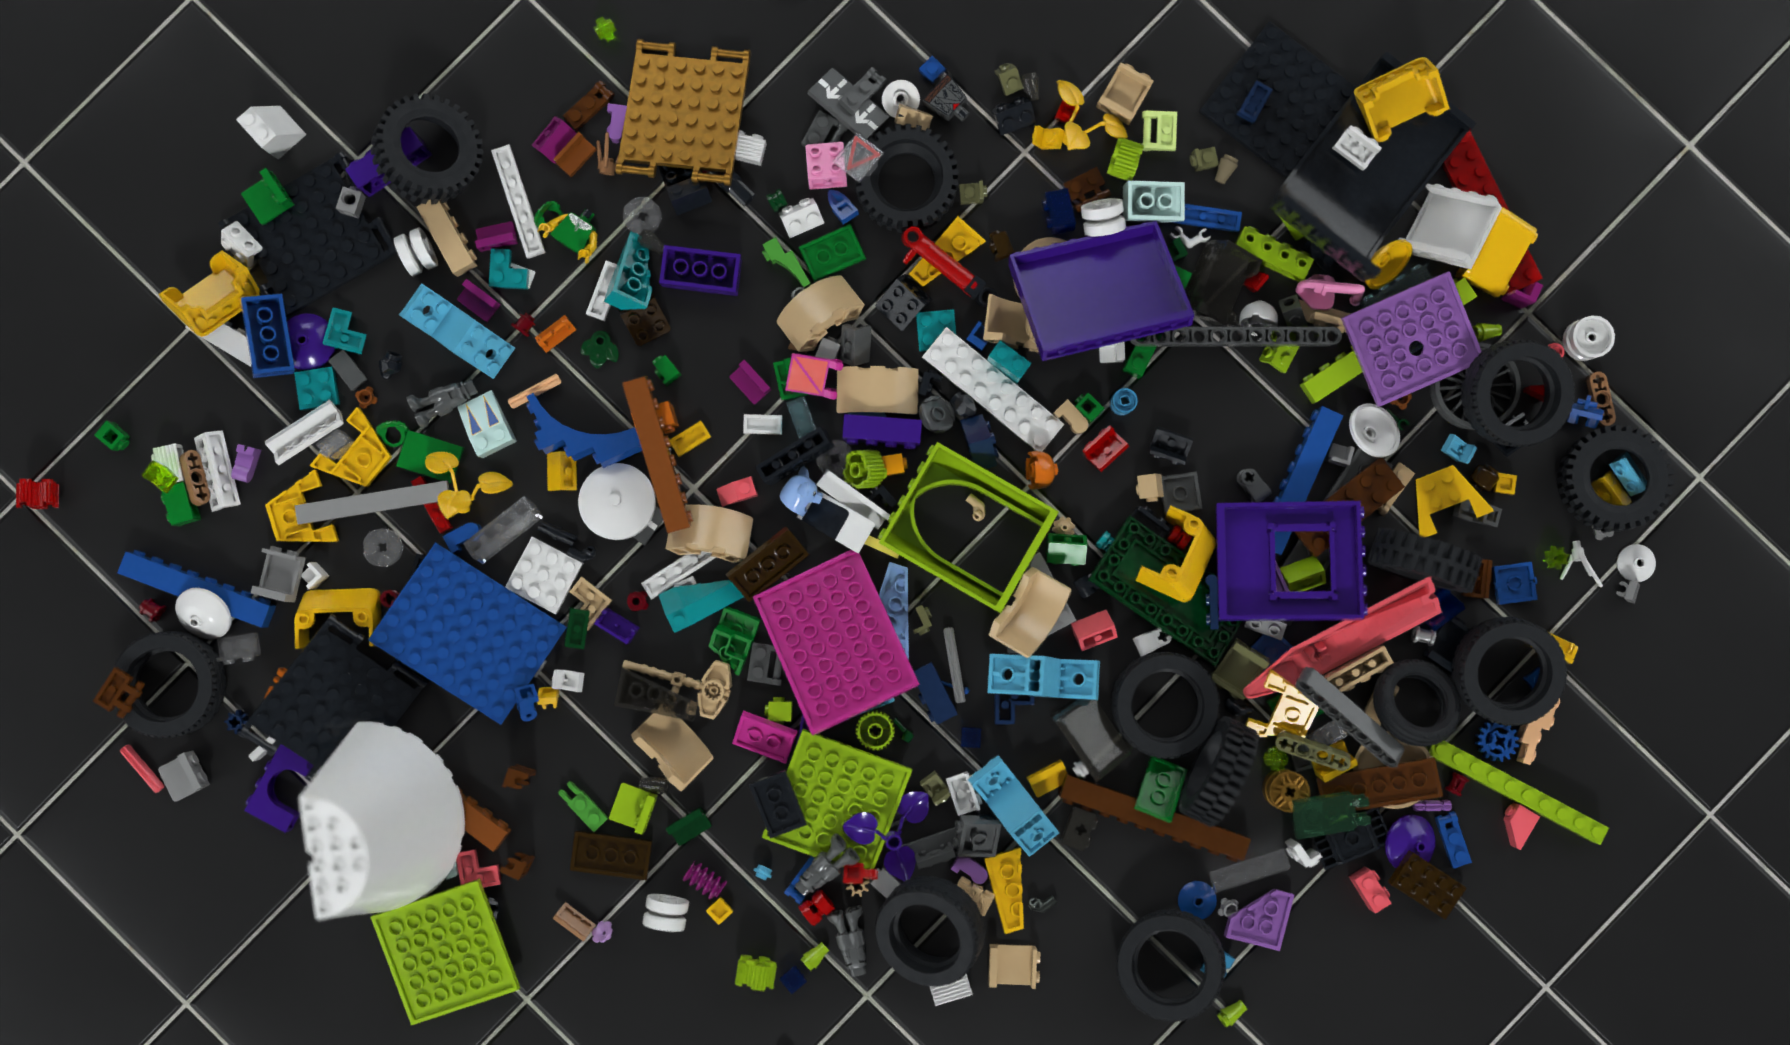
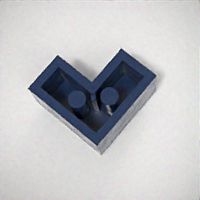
[960,414,999,469]
[994,693,1034,724]

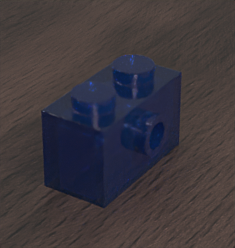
[1042,188,1076,235]

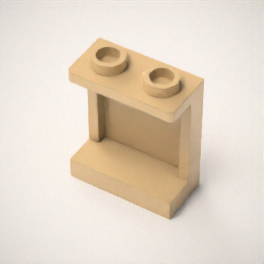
[1096,63,1154,125]

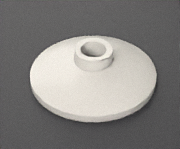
[882,80,920,118]
[1617,544,1656,582]

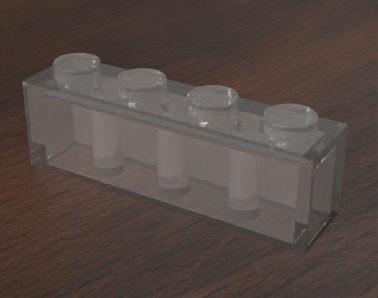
[463,496,543,564]
[1208,848,1291,893]

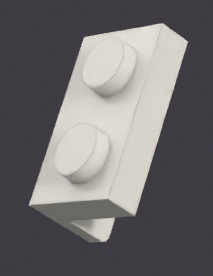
[1332,125,1382,171]
[779,198,824,238]
[221,221,262,268]
[946,771,983,816]
[1284,838,1322,868]

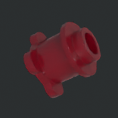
[511,313,536,337]
[627,591,649,611]
[139,598,167,623]

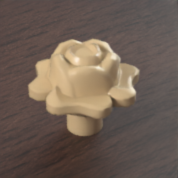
[1052,516,1075,535]

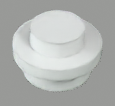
[1072,761,1089,779]

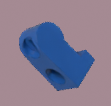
[442,523,483,554]
[514,684,539,721]

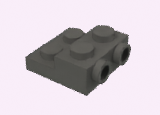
[952,815,1002,857]

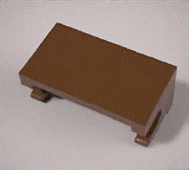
[1461,559,1493,599]
[502,764,537,789]
[499,852,535,880]

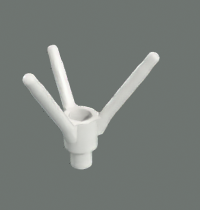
[1560,541,1603,587]

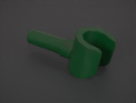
[1385,408,1409,430]
[893,718,914,743]

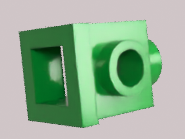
[652,355,682,386]
[1074,393,1105,424]
[94,421,131,451]

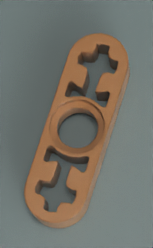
[1586,372,1616,427]
[180,450,210,506]

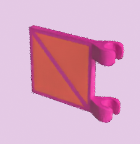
[785,353,843,400]

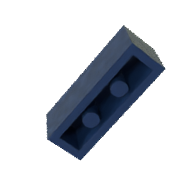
[913,661,958,725]

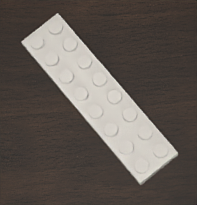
[922,327,1064,452]

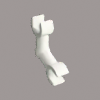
[1170,226,1211,248]

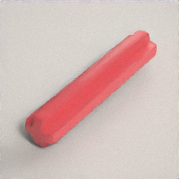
[120,744,165,793]

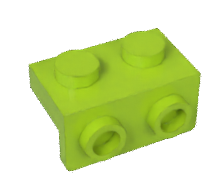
[1259,332,1300,373]

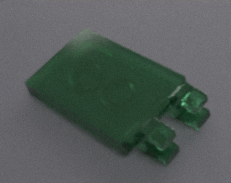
[1292,791,1371,840]

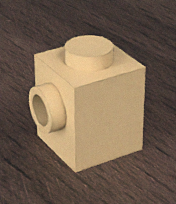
[1136,474,1164,502]

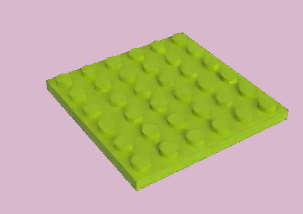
[762,729,912,869]
[371,879,520,1025]

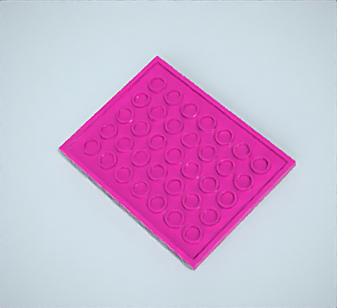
[753,550,920,735]

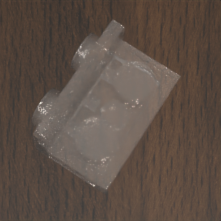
[216,633,261,665]

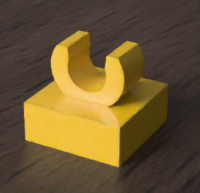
[537,687,560,709]

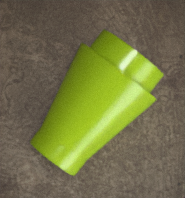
[1472,323,1502,342]
[800,942,829,971]
[1217,1000,1247,1028]

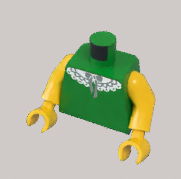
[537,208,597,264]

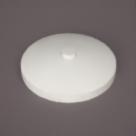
[578,463,656,540]

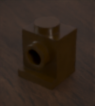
[989,230,1014,262]

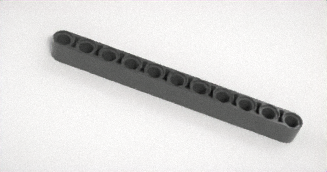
[1130,327,1342,347]

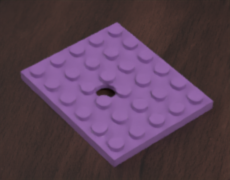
[1341,271,1482,407]

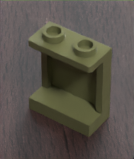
[1211,638,1270,700]

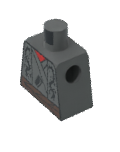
[923,74,970,122]

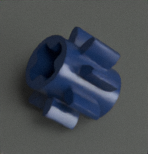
[224,709,249,734]

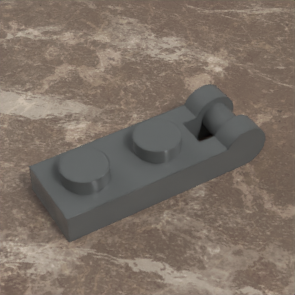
[838,67,887,115]

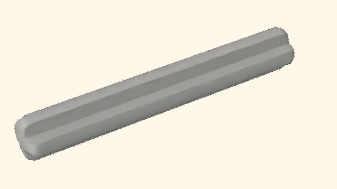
[943,627,965,703]

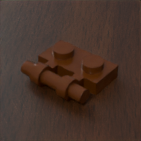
[1062,167,1111,213]
[93,667,145,718]

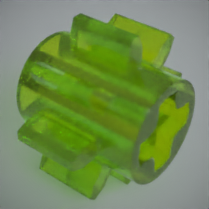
[593,16,617,42]
[1543,546,1569,569]
[1264,747,1288,771]

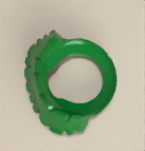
[534,201,563,227]
[376,420,409,447]

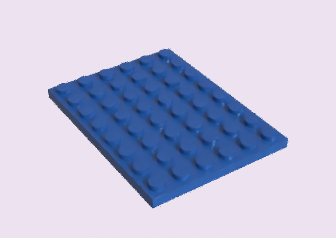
[368,542,567,725]

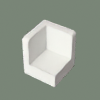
[1099,342,1125,363]
[301,562,329,589]

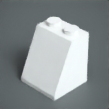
[236,106,307,160]

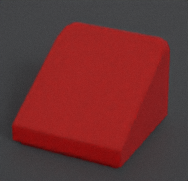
[1243,270,1269,293]
[1523,385,1544,401]

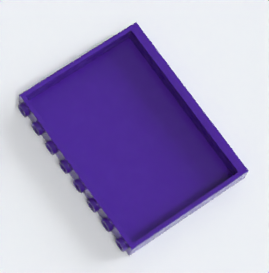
[1009,220,1194,361]

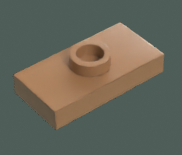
[553,902,596,942]

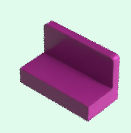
[532,116,577,163]
[475,221,518,252]
[457,279,501,322]
[1501,282,1543,309]
[729,360,771,405]

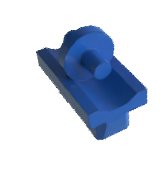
[1567,395,1604,429]

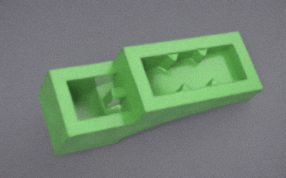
[762,237,811,289]

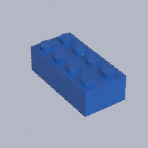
[241,294,295,378]

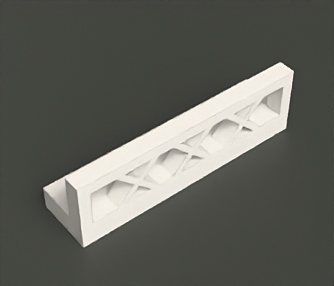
[265,400,344,465]
[194,430,241,512]
[816,469,890,529]

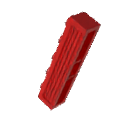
[411,476,453,534]

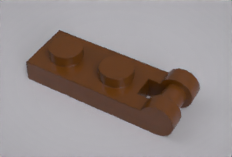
[563,80,615,131]

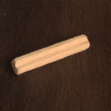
[508,374,561,409]

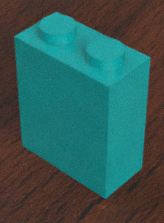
[987,340,1031,385]

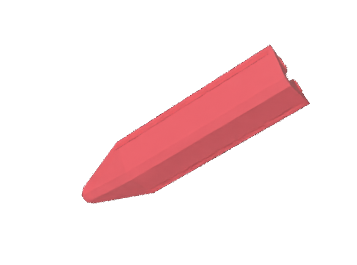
[1242,577,1442,699]

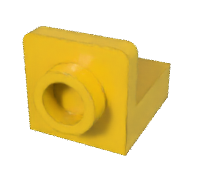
[1032,125,1064,149]

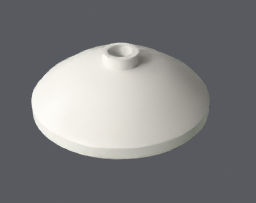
[1349,403,1400,458]
[175,588,232,640]

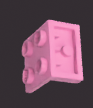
[805,142,847,190]

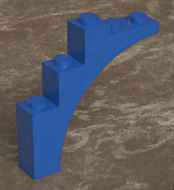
[526,393,642,468]

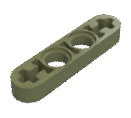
[1275,732,1351,771]

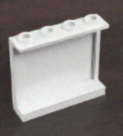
[1398,184,1502,269]

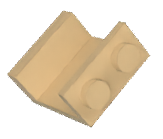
[988,944,1040,989]

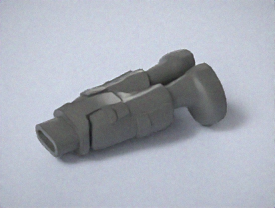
[406,379,478,429]
[795,834,860,896]
[827,905,867,977]

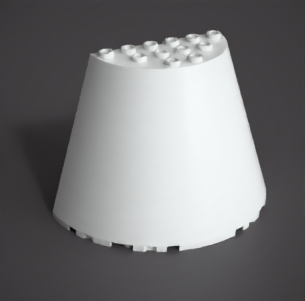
[299,722,465,919]

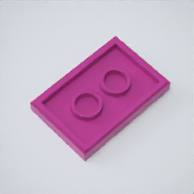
[732,711,798,764]

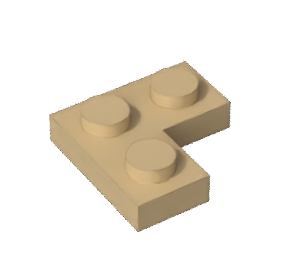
[569,577,612,631]

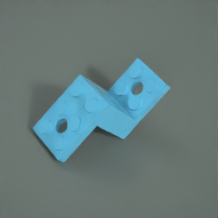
[399,283,515,379]
[988,654,1100,700]
[968,755,1059,857]

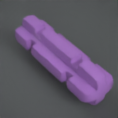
[1412,800,1452,811]

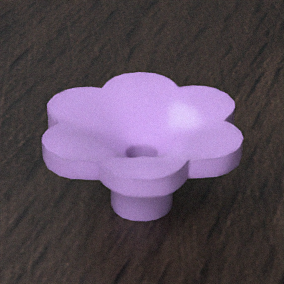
[592,921,613,943]

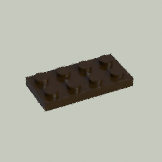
[726,526,809,602]
[570,831,653,880]
[1388,850,1467,920]

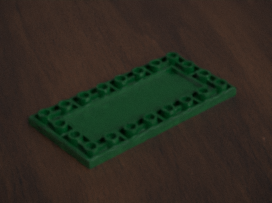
[1088,516,1243,666]

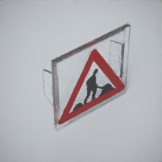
[833,133,884,183]

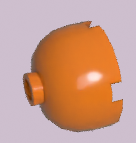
[1025,451,1058,490]

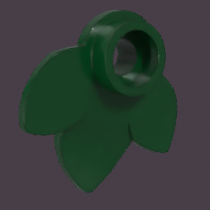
[581,331,619,369]

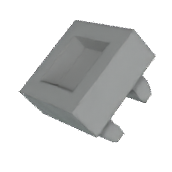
[1616,580,1640,604]

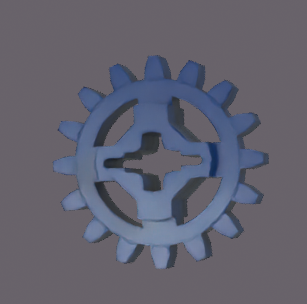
[1475,722,1519,762]

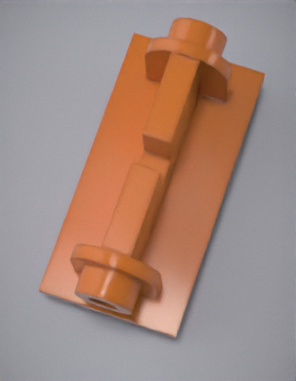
[535,315,576,353]

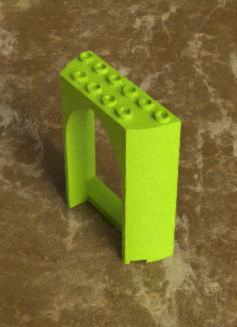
[878,442,1059,613]

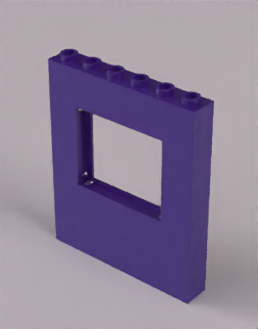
[1216,501,1368,621]

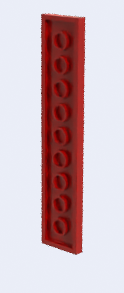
[1442,131,1543,294]

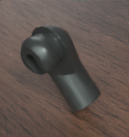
[1028,895,1057,913]

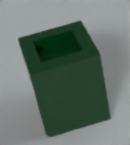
[1167,237,1188,263]

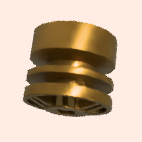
[1262,768,1310,812]

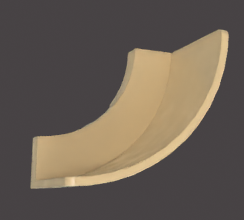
[777,275,865,352]
[983,294,1039,352]
[836,366,918,415]
[665,504,753,563]
[989,567,1071,658]
[631,703,714,791]

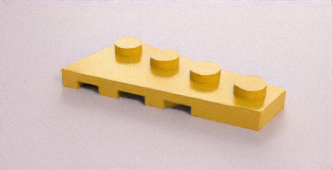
[908,216,986,287]
[983,847,1024,934]

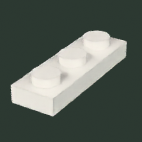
[586,261,617,321]

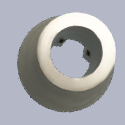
[1214,154,1238,185]

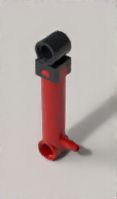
[901,227,998,307]

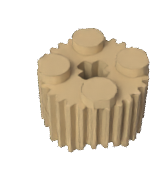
[957,876,995,916]

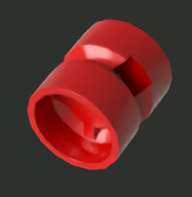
[799,889,835,926]

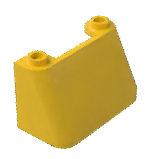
[1354,57,1450,142]
[1455,206,1538,297]
[158,250,260,337]

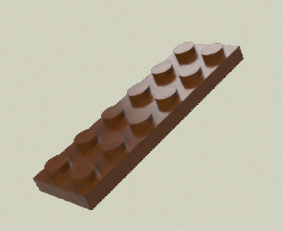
[1295,457,1405,558]
[1316,757,1443,816]

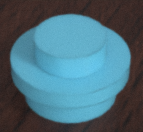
[753,864,772,881]

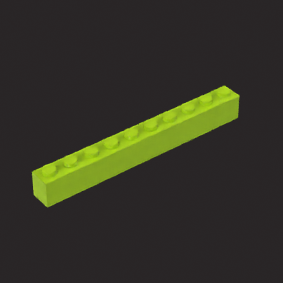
[1300,277,1477,404]
[1425,741,1609,845]

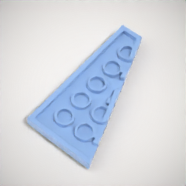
[879,562,909,660]

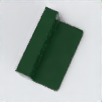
[564,608,590,649]
[666,806,712,846]

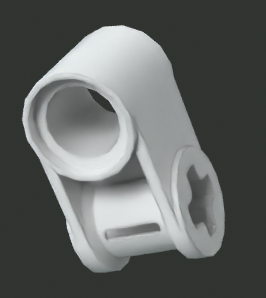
[1133,628,1172,656]

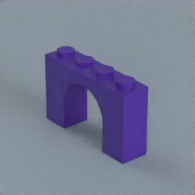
[244,744,320,833]

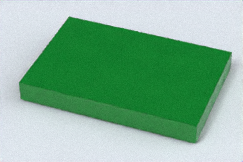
[798,224,866,282]
[396,430,464,484]
[1134,756,1188,823]

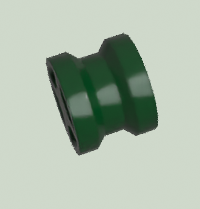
[766,189,788,212]

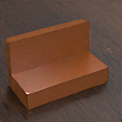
[553,132,597,178]

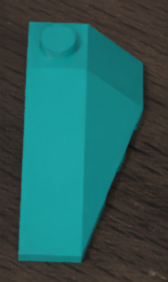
[604,231,652,310]
[658,580,744,633]

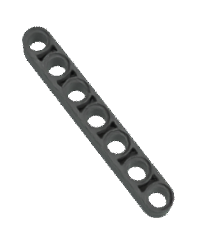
[1295,667,1405,767]

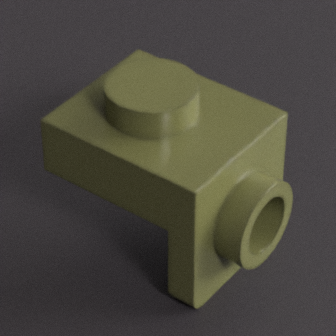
[995,63,1023,96]
[913,605,932,635]
[920,771,951,806]

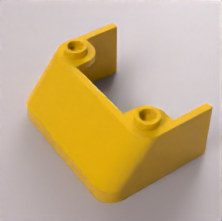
[1135,505,1216,602]
[294,588,382,649]

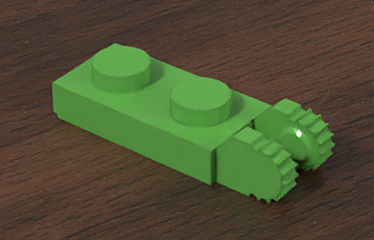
[558,781,608,832]

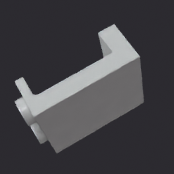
[251,546,306,603]

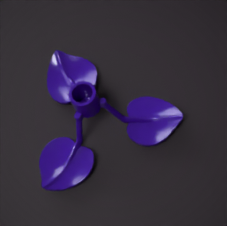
[843,791,929,882]

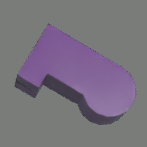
[607,103,627,143]
[231,444,261,483]
[950,856,988,884]

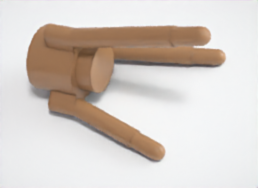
[596,132,619,175]

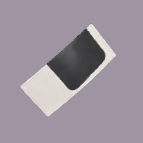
[797,490,876,553]

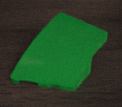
[709,606,761,676]

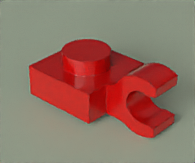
[843,863,878,884]

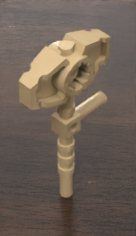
[622,660,732,720]

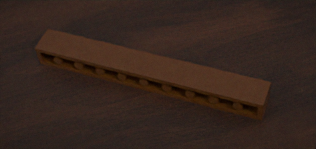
[1058,774,1251,862]

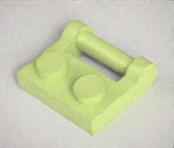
[1141,111,1177,151]

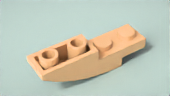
[1516,698,1560,765]

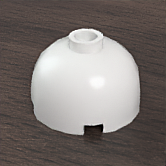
[1239,300,1278,336]

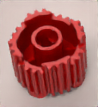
[16,479,59,509]

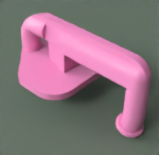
[1296,274,1365,310]

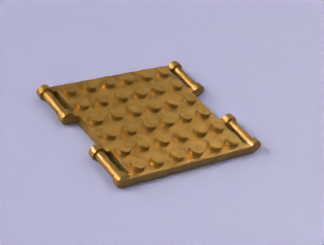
[616,39,751,186]

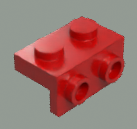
[1083,425,1129,472]

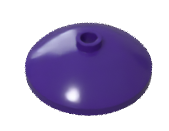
[287,313,336,371]
[1385,814,1435,868]

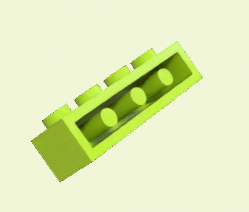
[1232,226,1314,282]

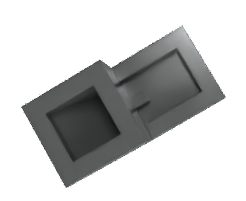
[1452,500,1502,527]

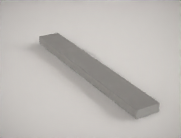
[295,481,449,525]

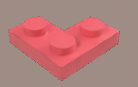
[456,849,502,888]

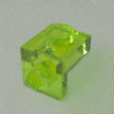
[142,461,179,493]

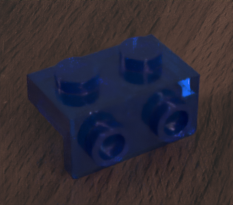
[1425,588,1465,631]

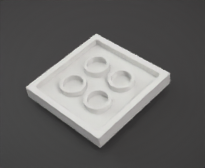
[505,537,584,614]

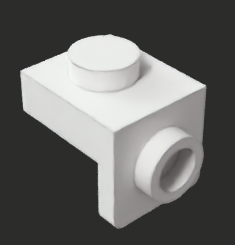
[552,669,584,692]

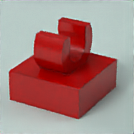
[1054,100,1080,124]

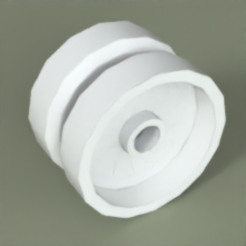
[1081,198,1126,236]
[394,227,438,276]
[1562,315,1615,361]
[642,894,689,932]

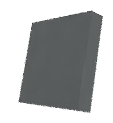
[1161,471,1203,515]

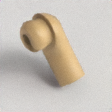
[965,493,985,521]

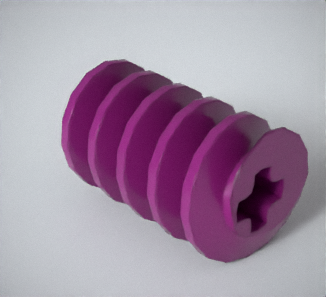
[683,861,727,900]

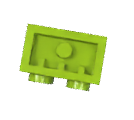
[609,783,658,835]

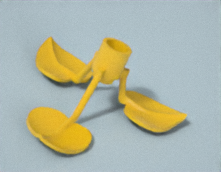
[1056,80,1128,150]
[425,452,513,519]

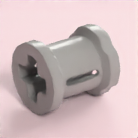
[1411,626,1436,646]

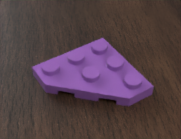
[1223,888,1295,951]

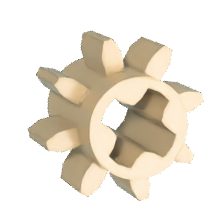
[846,879,869,897]

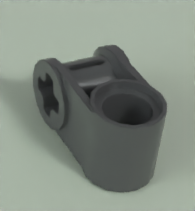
[1236,469,1272,503]

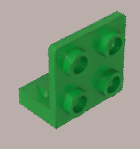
[241,168,295,225]

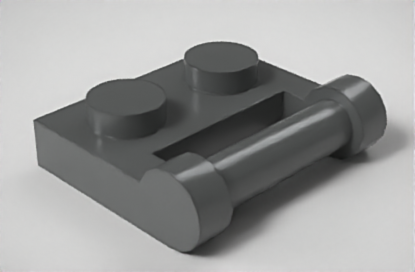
[801,110,848,147]
[747,642,782,686]

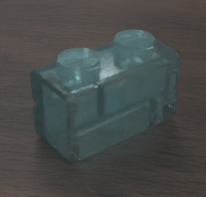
[786,397,816,439]

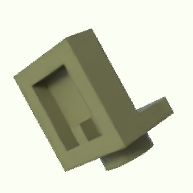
[1190,147,1219,172]
[959,180,987,205]

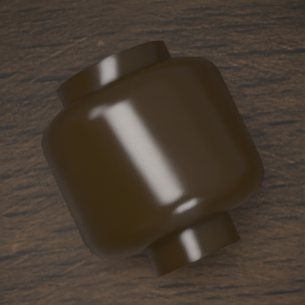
[1469,463,1499,493]

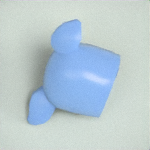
[779,466,823,517]

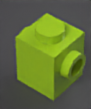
[765,697,793,725]

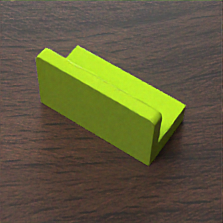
[1280,556,1326,591]

